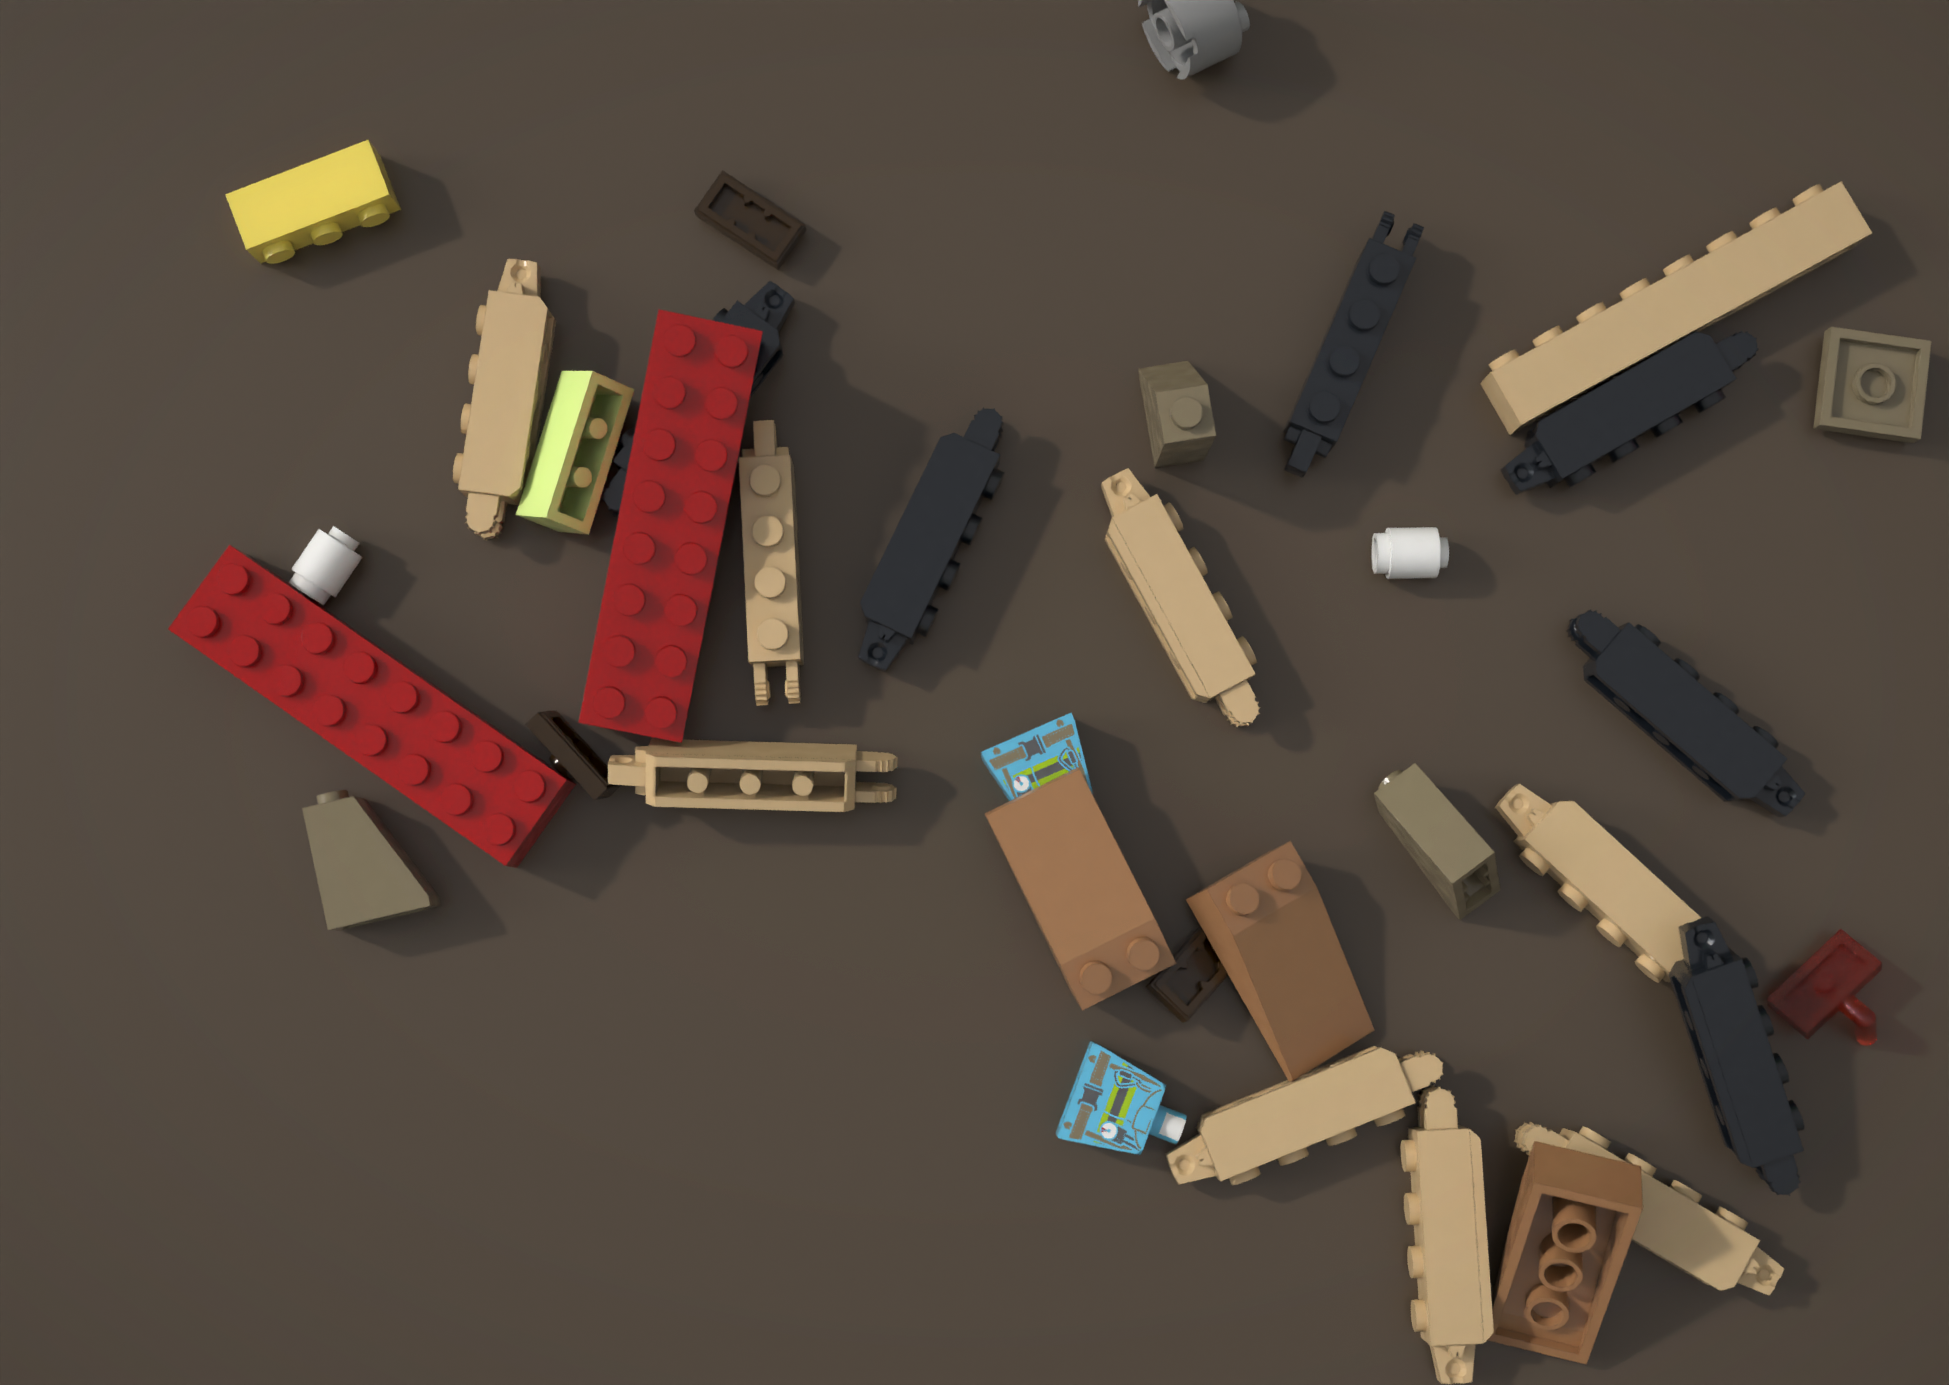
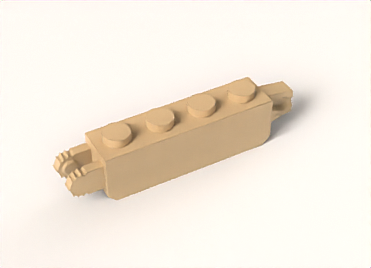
[453,259,556,541]
[739,420,804,706]
[1101,468,1260,728]
[608,739,898,812]
[1495,784,1701,983]
[1165,1046,1444,1185]
[1401,1084,1494,1384]
[1514,1122,1784,1296]

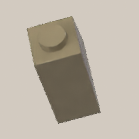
[1138,361,1216,468]
[1374,763,1500,920]
[302,790,441,931]

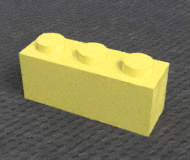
[225,140,401,264]

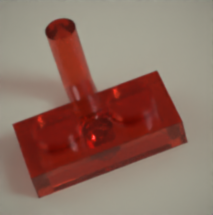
[1767,929,1882,1046]

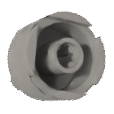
[1138,0,1250,80]

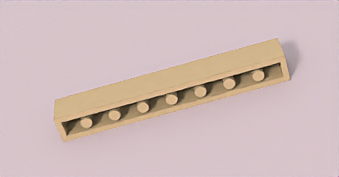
[1480,181,1872,435]

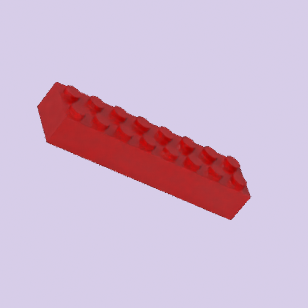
[578,309,763,743]
[168,545,576,868]

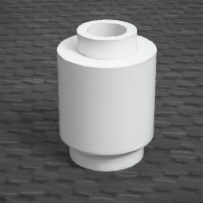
[288,526,363,605]
[1371,527,1449,579]

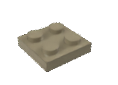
[1813,326,1932,443]

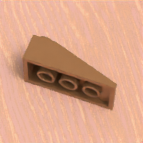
[985,767,1176,1011]
[1185,841,1375,1082]
[1487,1141,1643,1365]

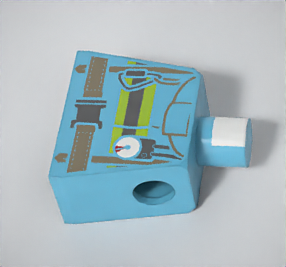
[981,713,1093,801]
[1055,1041,1187,1155]

